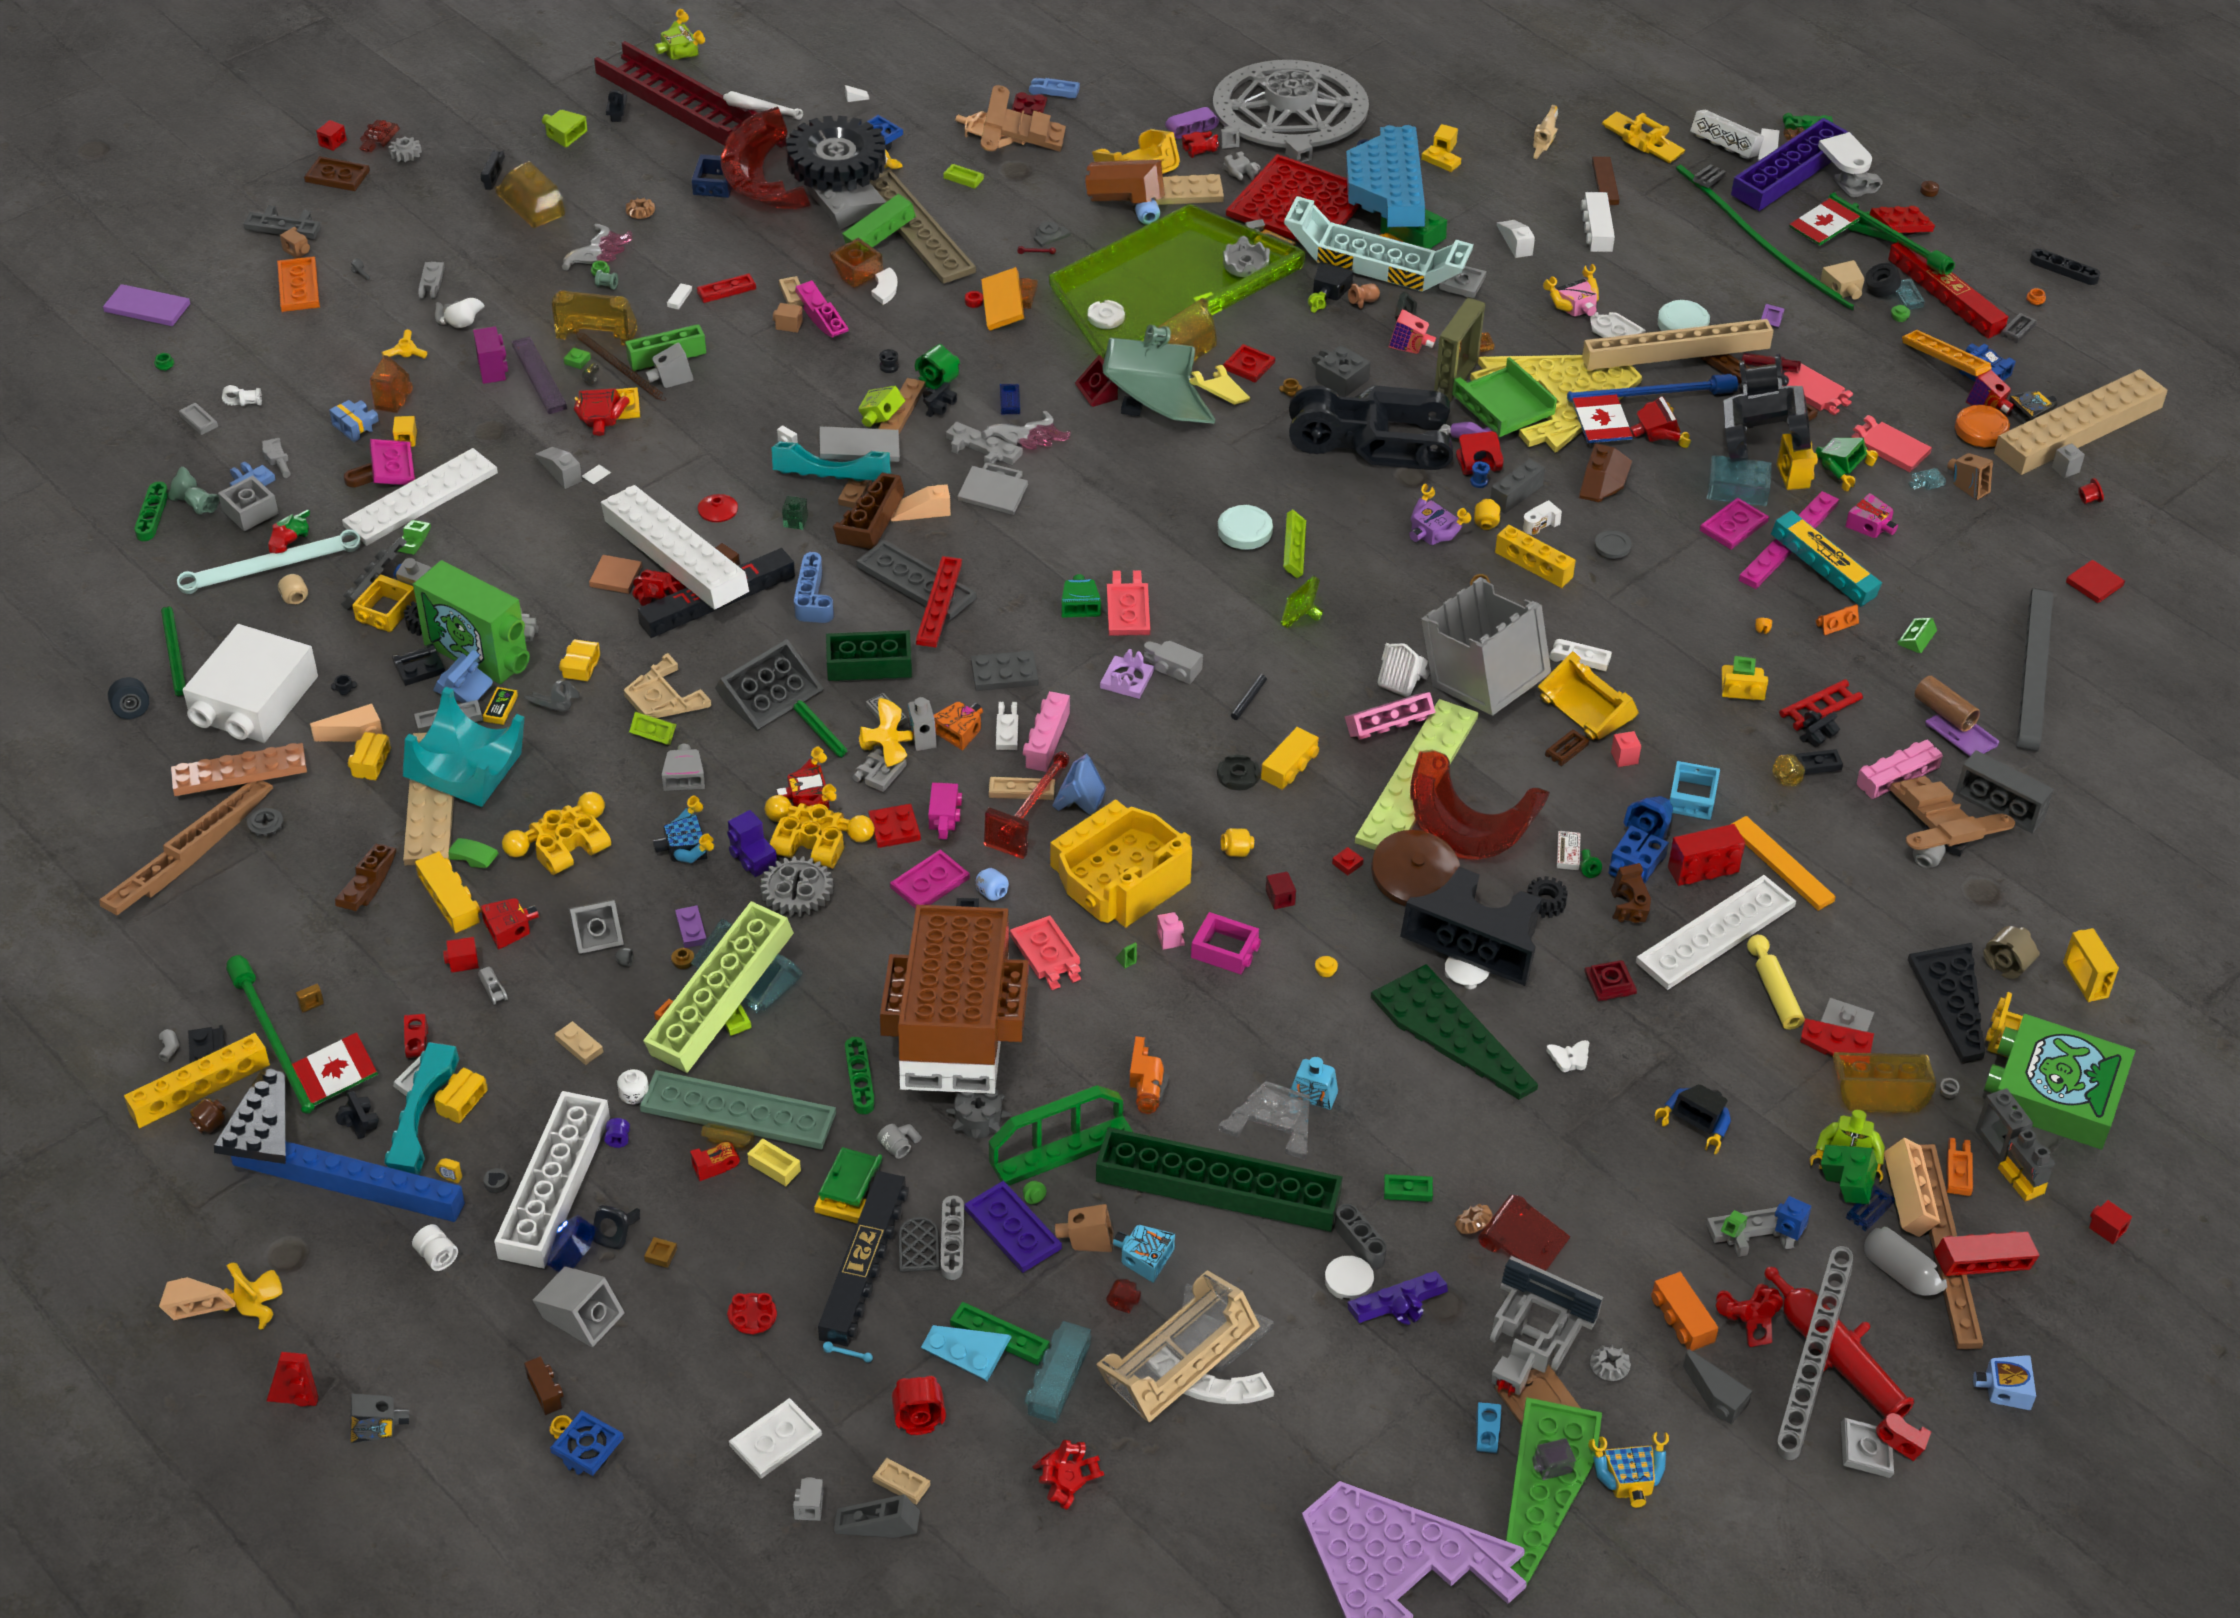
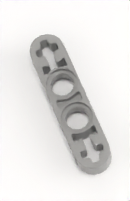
[941,1195,964,1280]

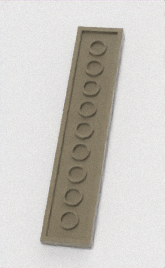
[870,169,976,284]

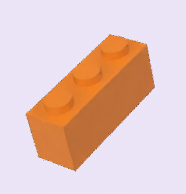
[1651,1271,1719,1351]

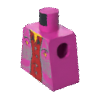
[1845,493,1898,538]

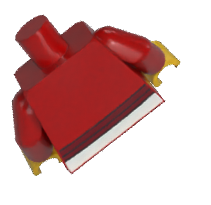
[1630,396,1691,448]

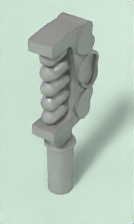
[262,438,291,478]

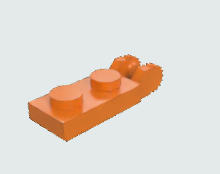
[1947,1138,1973,1196]

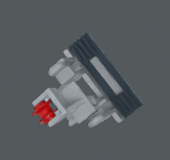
[1490,1256,1603,1397]

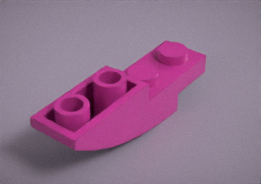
[795,280,849,337]

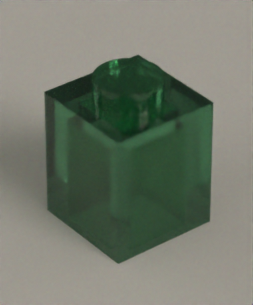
[782,496,808,530]

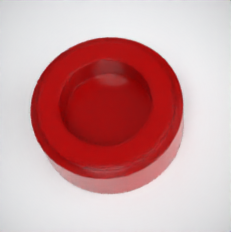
[965,291,983,308]

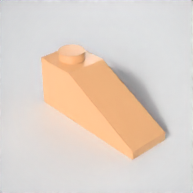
[891,485,951,522]
[310,704,383,742]
[159,1277,236,1320]

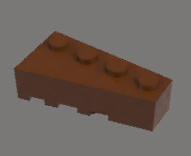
[833,472,905,549]

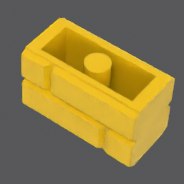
[348,732,391,780]
[434,1067,488,1124]

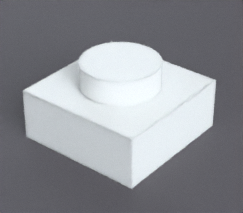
[777,425,798,443]

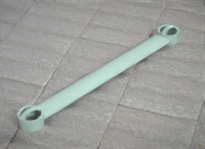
[177,529,360,594]

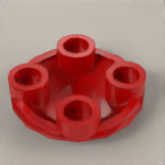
[727,1293,777,1334]

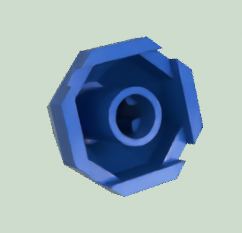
[1623,796,1673,844]

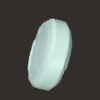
[1657,300,1710,331]
[1218,505,1273,550]

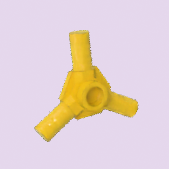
[382,329,427,359]

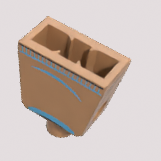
[1947,453,1993,500]

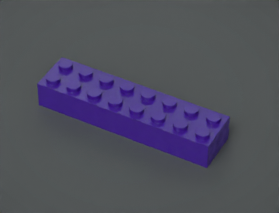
[1731,118,1848,211]

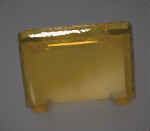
[551,290,637,345]

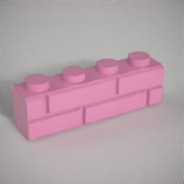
[1857,739,1943,799]

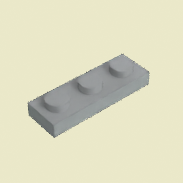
[414,700,483,733]

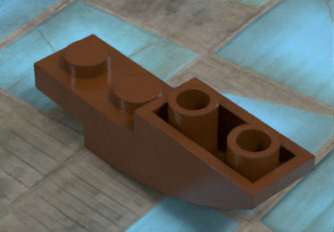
[335,844,396,911]

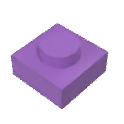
[1761,304,1785,328]

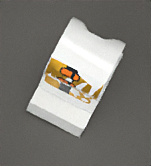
[1523,500,1562,535]

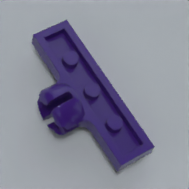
[1348,1271,1448,1325]

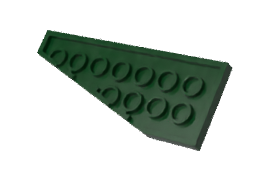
[1371,964,1538,1100]

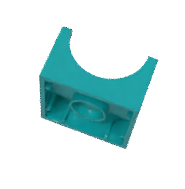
[403,687,525,807]

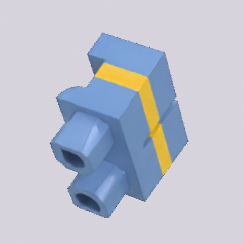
[329,400,379,442]

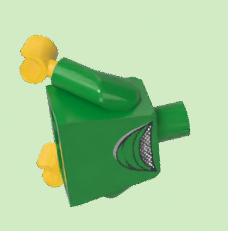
[1815,438,1878,491]

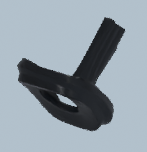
[592,1205,640,1249]

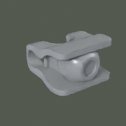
[1833,171,1883,197]

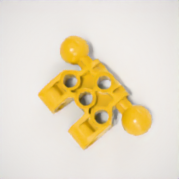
[502,792,611,875]
[764,795,875,869]

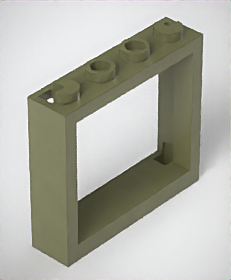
[1434,297,1485,402]

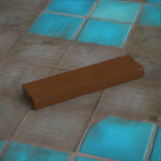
[1592,157,1620,205]

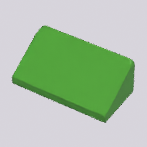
[1898,618,1937,653]

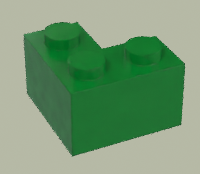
[1821,1145,1878,1204]

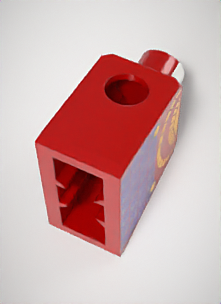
[1966,370,2015,414]

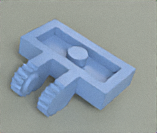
[230,462,275,487]

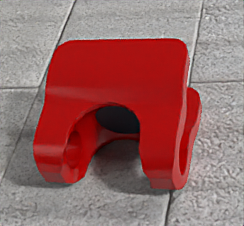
[1456,431,1503,475]

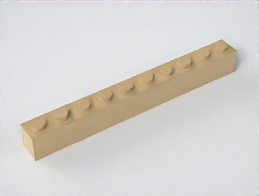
[1582,319,1774,370]

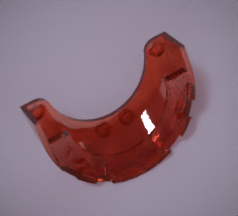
[721,106,811,209]
[1410,749,1550,860]

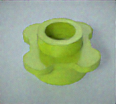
[1308,292,1326,313]

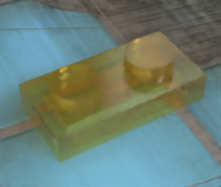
[701,1123,754,1148]

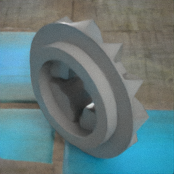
[1590,1344,1631,1381]

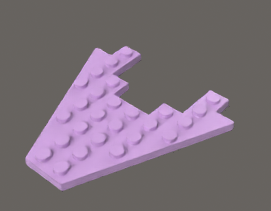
[1302,1481,1526,1618]

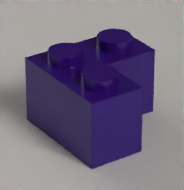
[727,810,777,877]

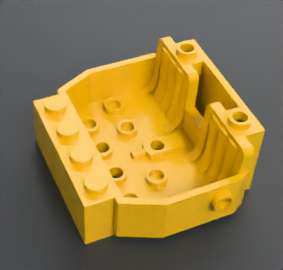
[1050,799,1192,928]

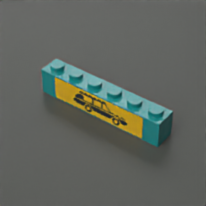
[1771,510,1882,607]

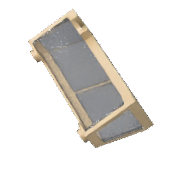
[1096,1270,1260,1422]

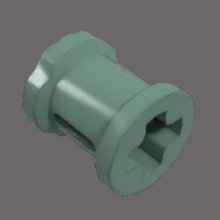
[595,270,618,290]

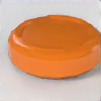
[1955,405,2010,448]

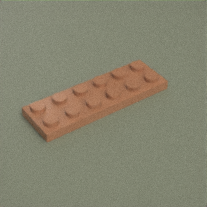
[171,743,307,796]

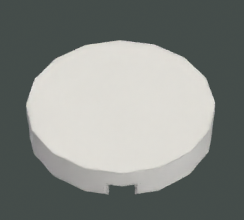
[1088,300,1125,329]
[1325,1256,1374,1300]

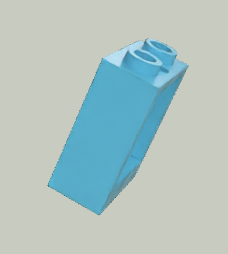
[1670,761,1720,820]

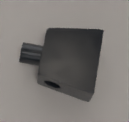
[1313,261,1353,301]

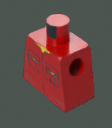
[480,898,539,950]

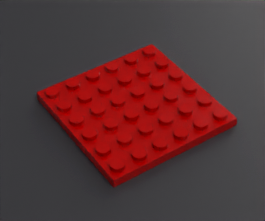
[1226,154,1361,242]

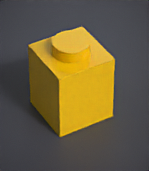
[1433,124,1458,153]
[393,416,417,447]

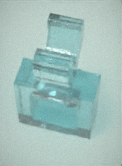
[1909,468,1946,490]

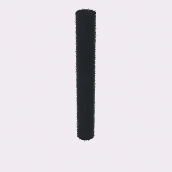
[1231,675,1267,720]

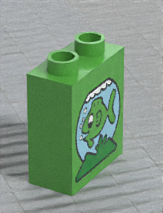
[413,560,530,685]
[1984,1014,2136,1150]

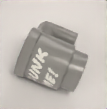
[877,1124,922,1159]

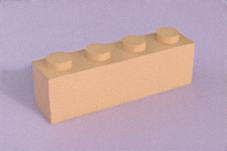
[1884,1138,1940,1237]

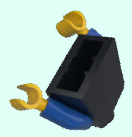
[1655,1084,1731,1155]

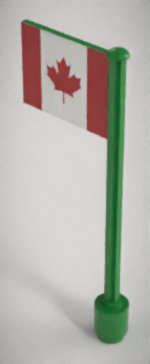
[1789,193,1955,275]
[226,955,378,1114]

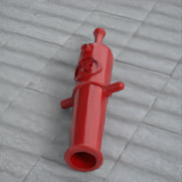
[1764,1266,1915,1418]

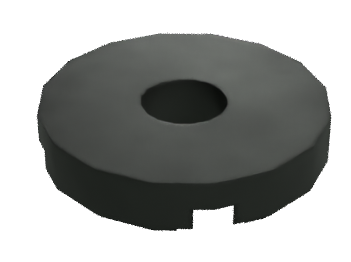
[1217,754,1260,791]

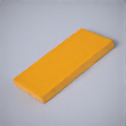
[981,267,1025,331]

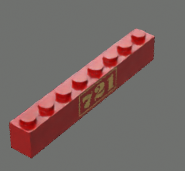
[1888,238,2009,339]

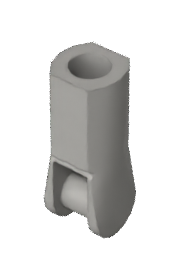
[478,967,508,1005]

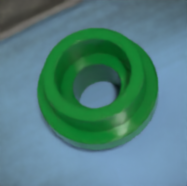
[154,353,174,370]

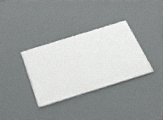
[582,465,611,484]

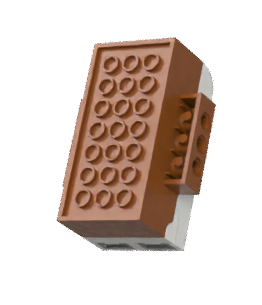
[880,905,1028,1094]

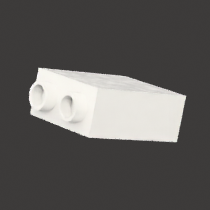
[183,624,318,743]

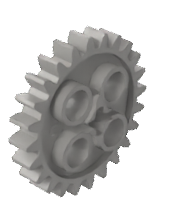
[760,856,833,917]

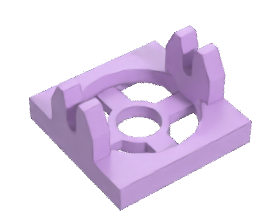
[1100,649,1154,699]

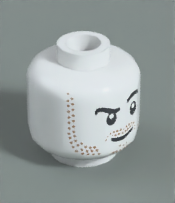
[617,1069,649,1104]

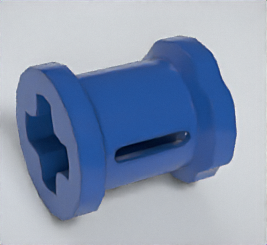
[1470,461,1490,488]

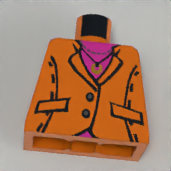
[934,702,983,751]

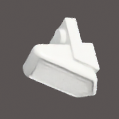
[1377,643,1430,697]

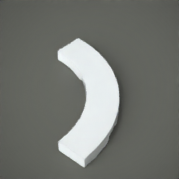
[1145,1346,1274,1404]

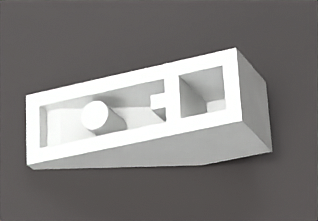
[1497,220,1535,258]

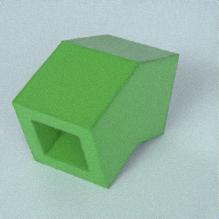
[1721,1210,1748,1238]

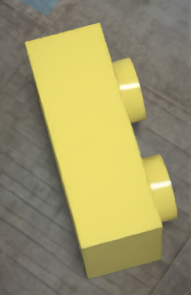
[747,1138,801,1186]

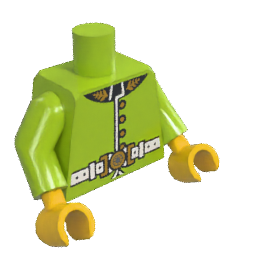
[654,9,705,60]
[1809,1110,1885,1182]

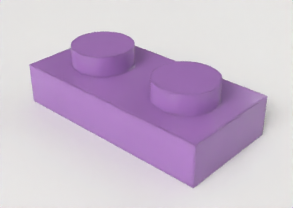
[675,906,707,948]

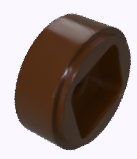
[1920,181,1939,197]

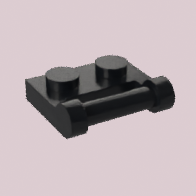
[392,643,445,686]

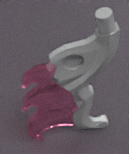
[562,224,632,271]
[981,411,1071,450]

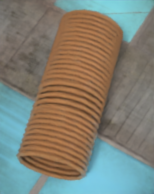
[1915,676,1980,732]

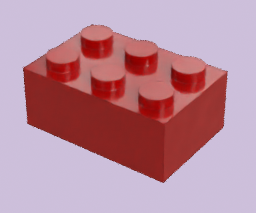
[1668,824,1746,886]

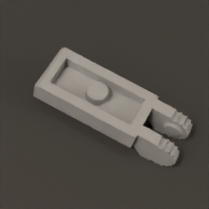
[419,262,445,299]

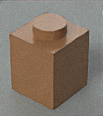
[773,303,803,333]

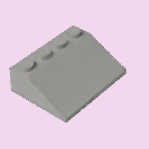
[806,183,886,230]

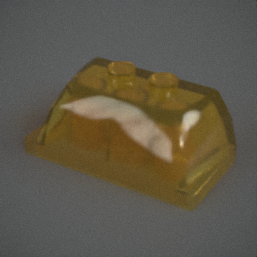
[495,161,565,228]
[1151,298,1217,361]
[1833,1052,1936,1113]

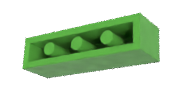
[842,194,916,257]
[625,324,706,371]

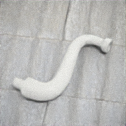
[723,91,803,120]

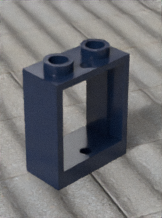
[692,154,737,198]

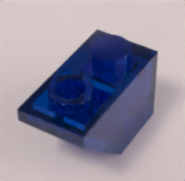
[547,1215,596,1272]

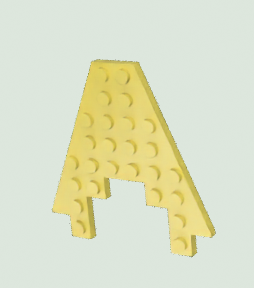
[1470,355,1642,453]

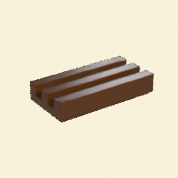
[1545,729,1589,767]

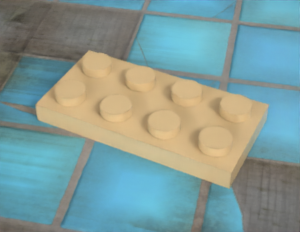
[1153,174,1224,205]

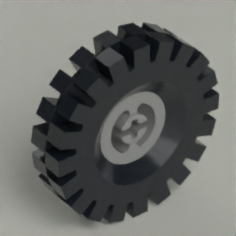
[786,116,886,192]

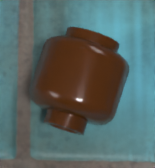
[189,1098,226,1134]

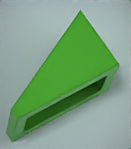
[1116,942,1137,968]

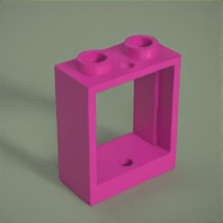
[1191,912,1261,975]

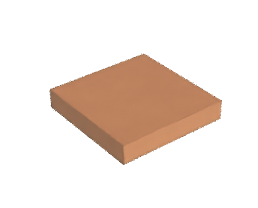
[589,555,642,594]

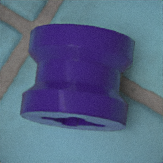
[604,1118,630,1148]

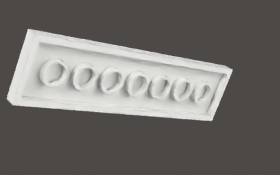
[342,448,498,546]
[1636,875,1796,990]

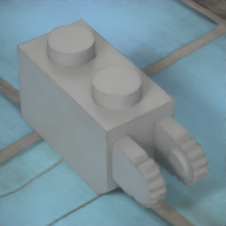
[1144,641,1203,684]

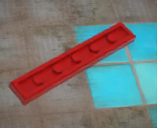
[916,556,962,648]

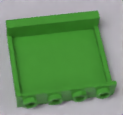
[1452,357,1557,437]

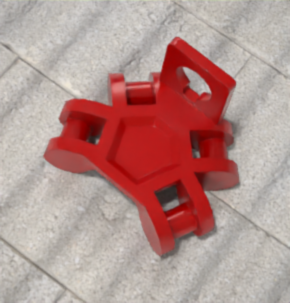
[632,569,687,606]
[1716,1284,1783,1347]
[1032,1440,1105,1510]

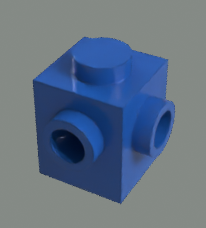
[1775,1196,1811,1241]

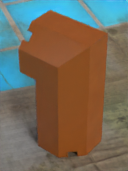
[1085,159,1165,203]

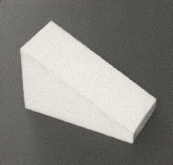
[845,85,869,102]

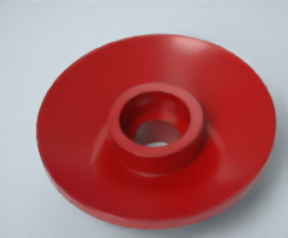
[698,494,738,522]

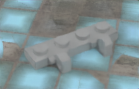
[946,421,1023,465]
[1706,1207,1808,1257]

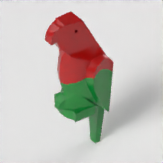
[268,510,310,554]

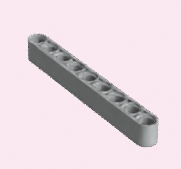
[1778,1246,1853,1461]

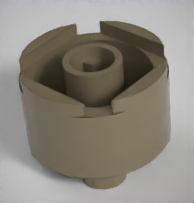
[1983,926,2040,979]

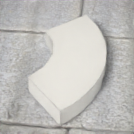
[871,267,898,305]

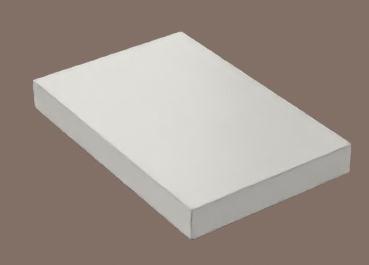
[729,1398,822,1479]

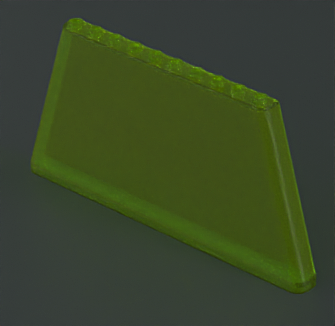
[1049,204,1305,359]

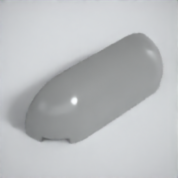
[1864,1226,1947,1295]

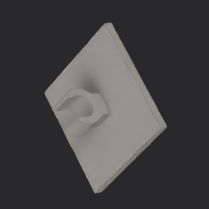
[1821,998,1874,1032]

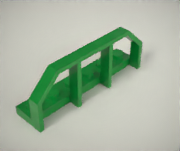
[989,1085,1133,1186]

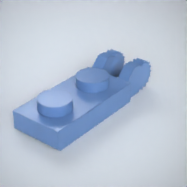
[1029,78,1080,98]

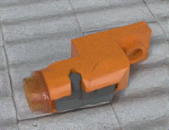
[1130,1036,1169,1114]

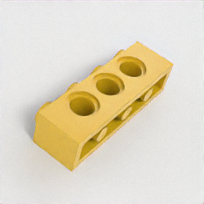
[1495,525,1576,588]

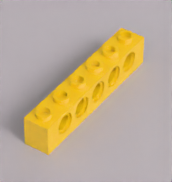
[124,1033,270,1129]

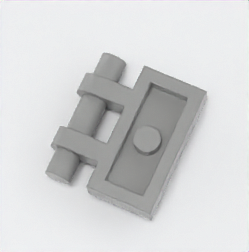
[852,749,907,792]

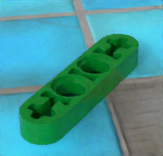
[134,482,168,541]
[845,1037,875,1115]

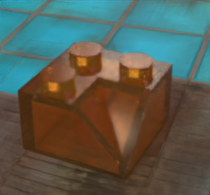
[830,238,883,288]
[370,355,413,413]

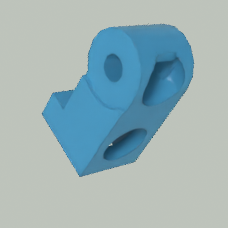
[1476,1402,1501,1453]

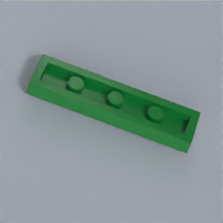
[950,1302,1050,1365]

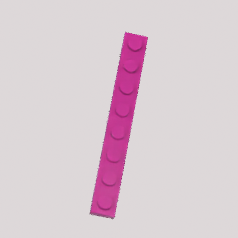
[1739,491,1839,589]

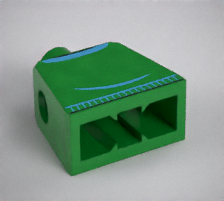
[1061,574,1101,618]

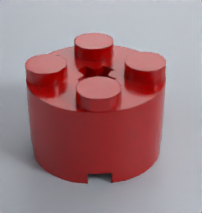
[892,1376,946,1435]

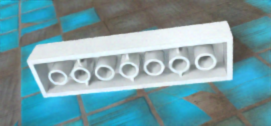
[494,1091,610,1269]

